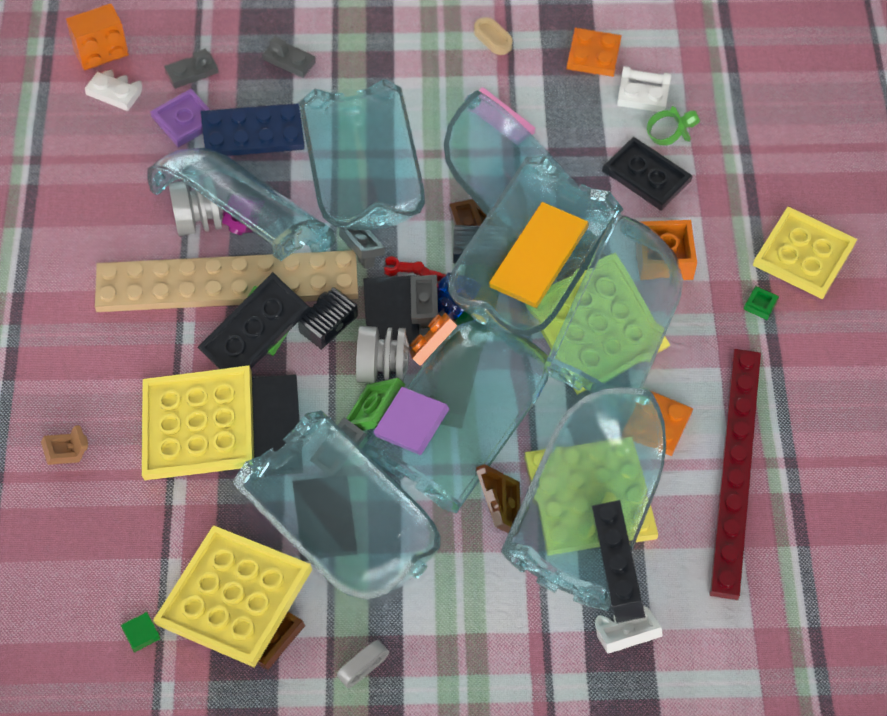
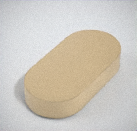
[474,17,513,55]

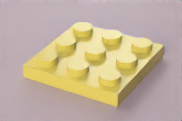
[753,207,857,299]

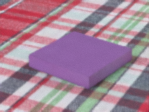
[150,89,210,147]
[373,387,449,455]

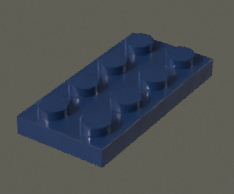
[201,103,305,158]

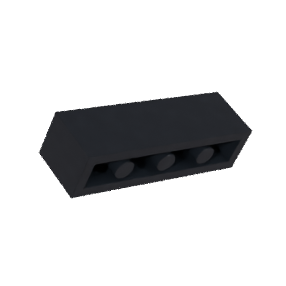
[592,500,646,623]

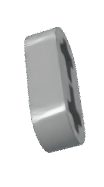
[337,640,389,688]

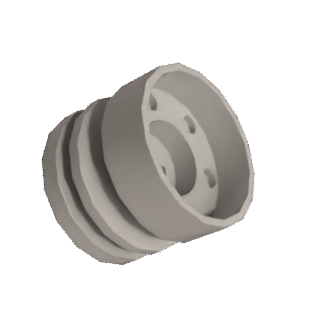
[169,176,223,236]
[356,326,409,383]

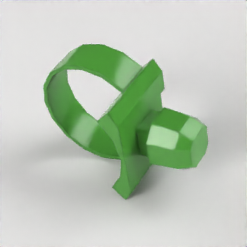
[647,106,700,146]

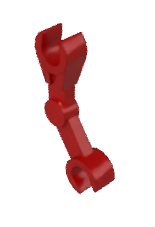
[384,256,448,292]

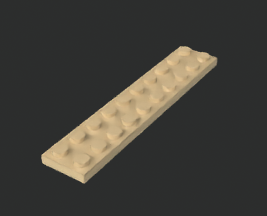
[95,250,358,312]

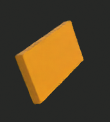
[489,202,589,308]

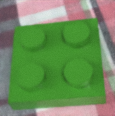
[346,378,406,431]

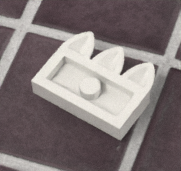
[85,70,142,111]
[595,606,662,653]

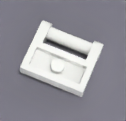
[617,66,671,112]

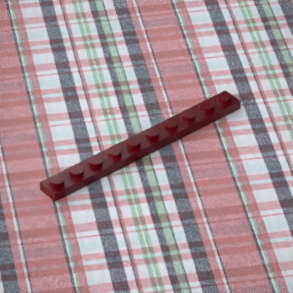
[710,349,761,600]

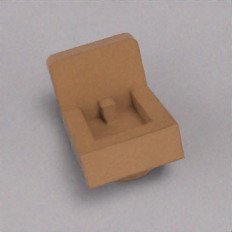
[41,425,88,465]

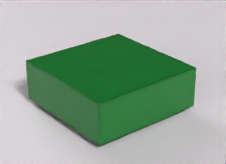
[743,286,779,320]
[120,612,160,653]

